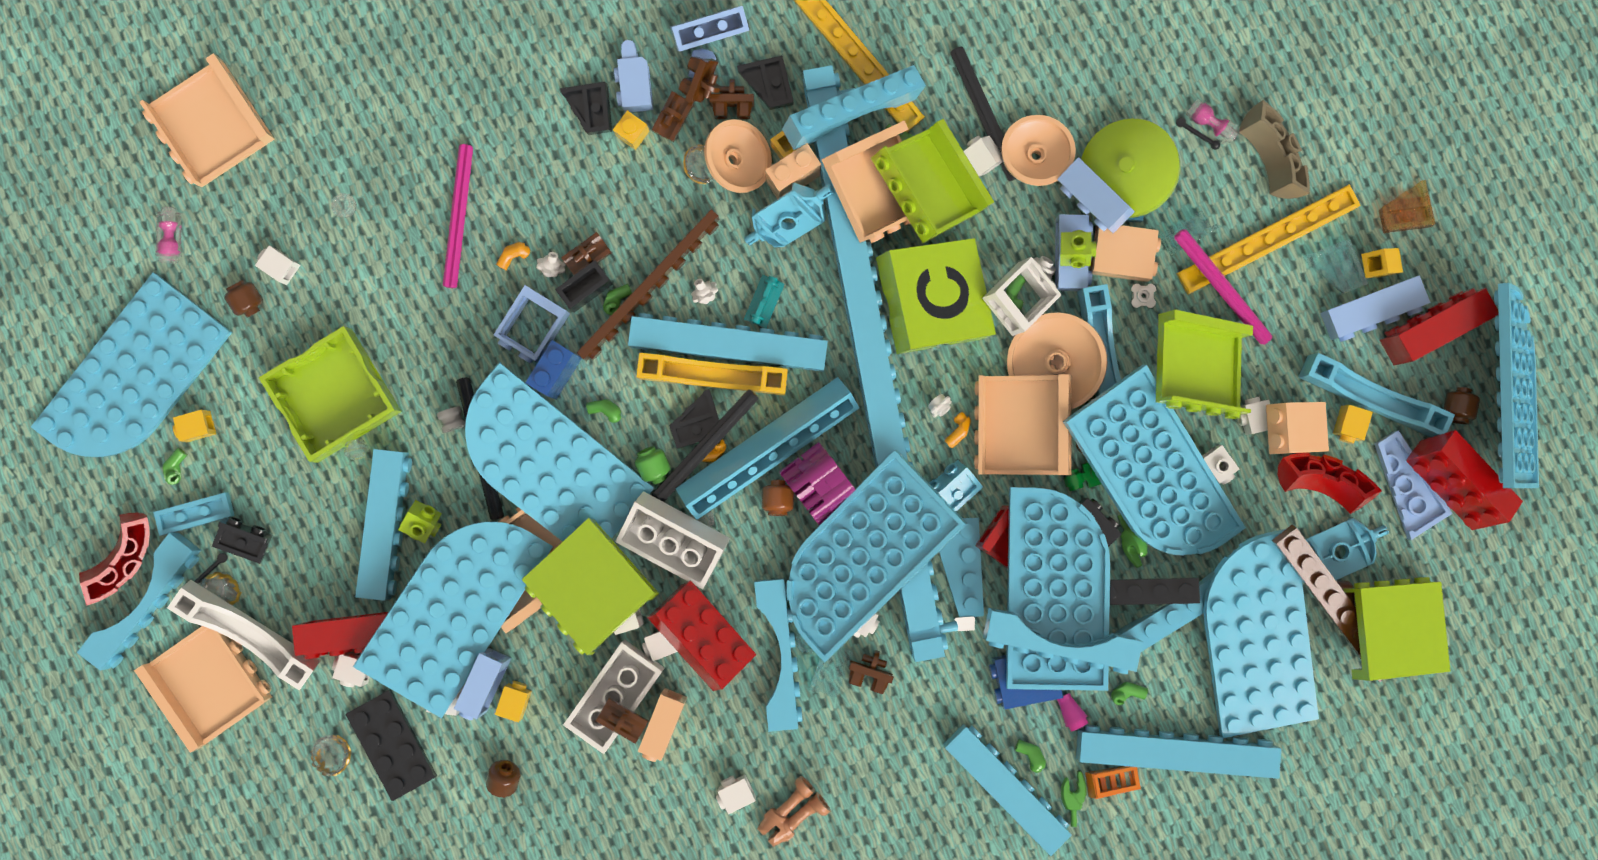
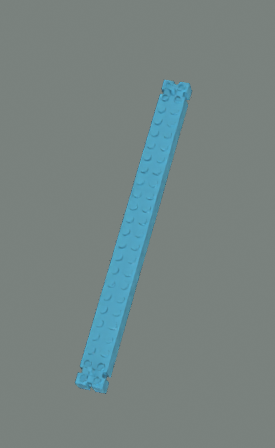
[803,65,958,662]

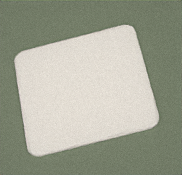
[955,617,975,631]

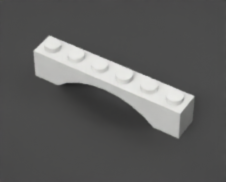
[167,580,320,690]

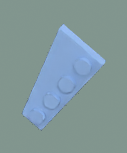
[1374,430,1453,540]

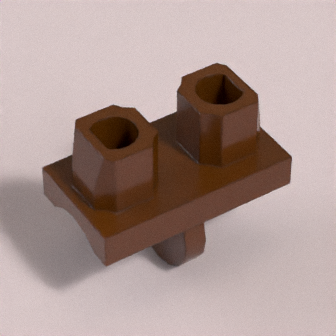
[678,57,721,103]
[710,79,754,119]
[652,91,694,142]
[561,232,612,275]
[848,650,894,694]
[596,698,649,744]

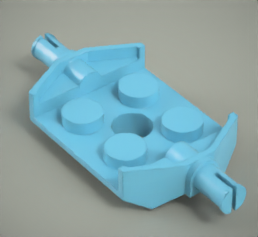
[744,183,835,247]
[1306,518,1389,580]

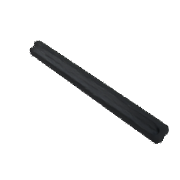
[950,46,1016,182]
[456,377,504,520]
[652,389,759,502]

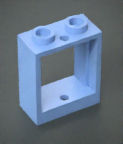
[494,285,570,364]
[454,648,511,720]

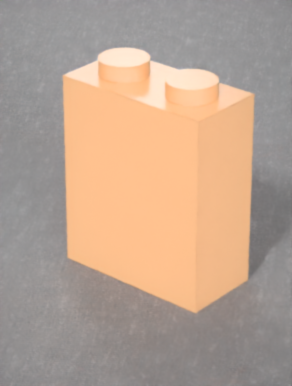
[765,143,821,199]
[1090,225,1161,282]
[1266,402,1329,454]
[638,688,687,762]

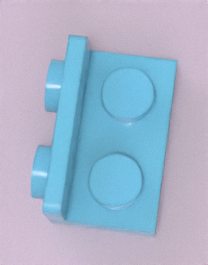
[929,460,983,511]

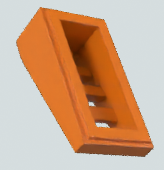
[1085,766,1141,799]

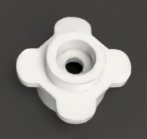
[1131,284,1156,308]
[928,394,952,418]

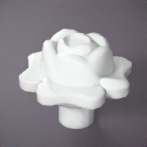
[536,252,566,277]
[691,279,718,304]

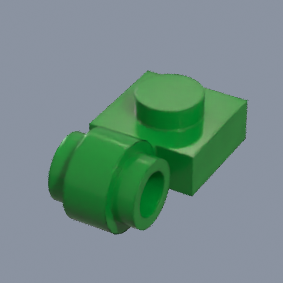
[1063,462,1102,491]

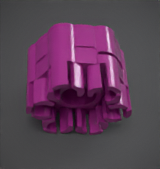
[779,442,855,526]

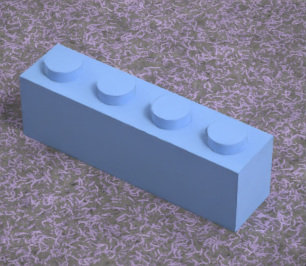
[1320,275,1430,342]

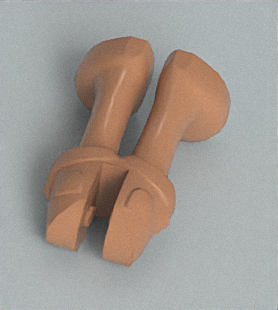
[757,776,831,847]

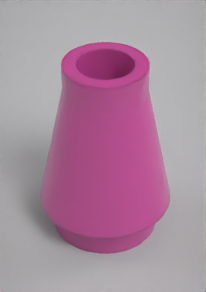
[1056,693,1088,732]

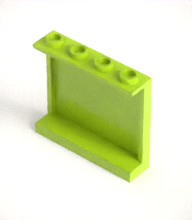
[871,119,994,243]
[1156,310,1253,419]
[522,518,659,655]
[1343,577,1451,681]

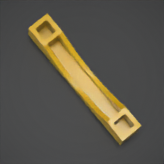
[637,353,788,395]

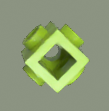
[1060,230,1096,268]
[398,499,442,544]

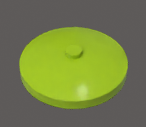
[1081,118,1180,218]

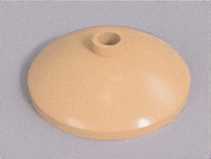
[1001,115,1076,186]
[704,119,772,193]

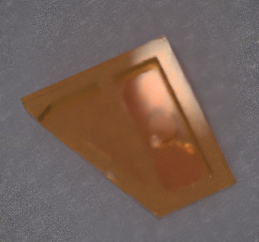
[1379,180,1436,233]

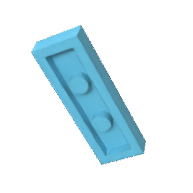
[153,493,235,536]

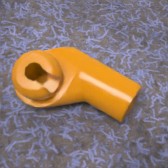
[496,242,530,270]
[944,412,971,448]
[702,439,726,462]

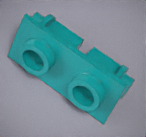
[744,274,785,329]

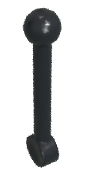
[1176,117,1220,150]
[194,553,228,584]

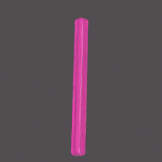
[443,144,473,289]
[1174,229,1272,345]

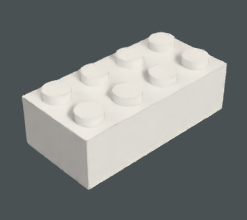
[615,491,731,589]
[563,640,665,754]

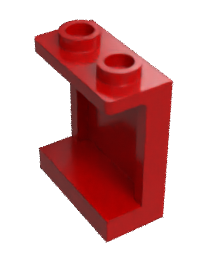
[975,505,1009,569]

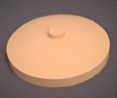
[1007,313,1108,409]

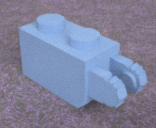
[614,39,654,113]

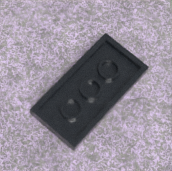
[345,689,437,801]

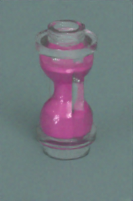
[1185,98,1240,145]
[155,207,182,264]

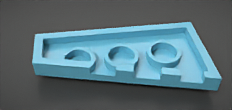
[939,518,984,617]

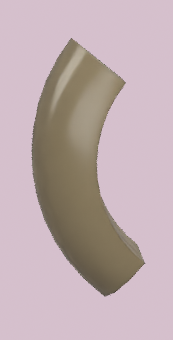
[1239,100,1310,199]

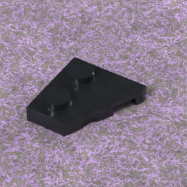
[737,55,794,110]
[560,82,612,135]
[669,389,719,449]

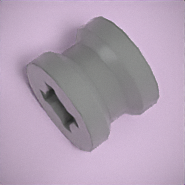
[436,406,466,433]

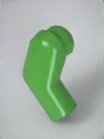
[1006,275,1026,311]
[603,284,632,316]
[586,399,621,423]
[163,448,188,485]
[1111,682,1148,705]
[1015,739,1046,773]

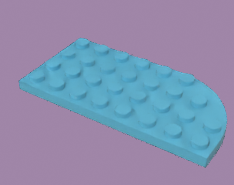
[31,272,232,457]
[1494,283,1539,488]
[465,362,654,542]
[1063,365,1246,556]
[787,450,968,663]
[1006,487,1110,691]
[353,522,553,719]
[1203,529,1319,738]

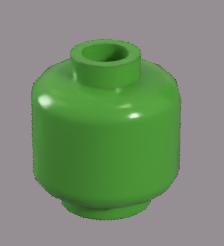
[634,446,671,484]

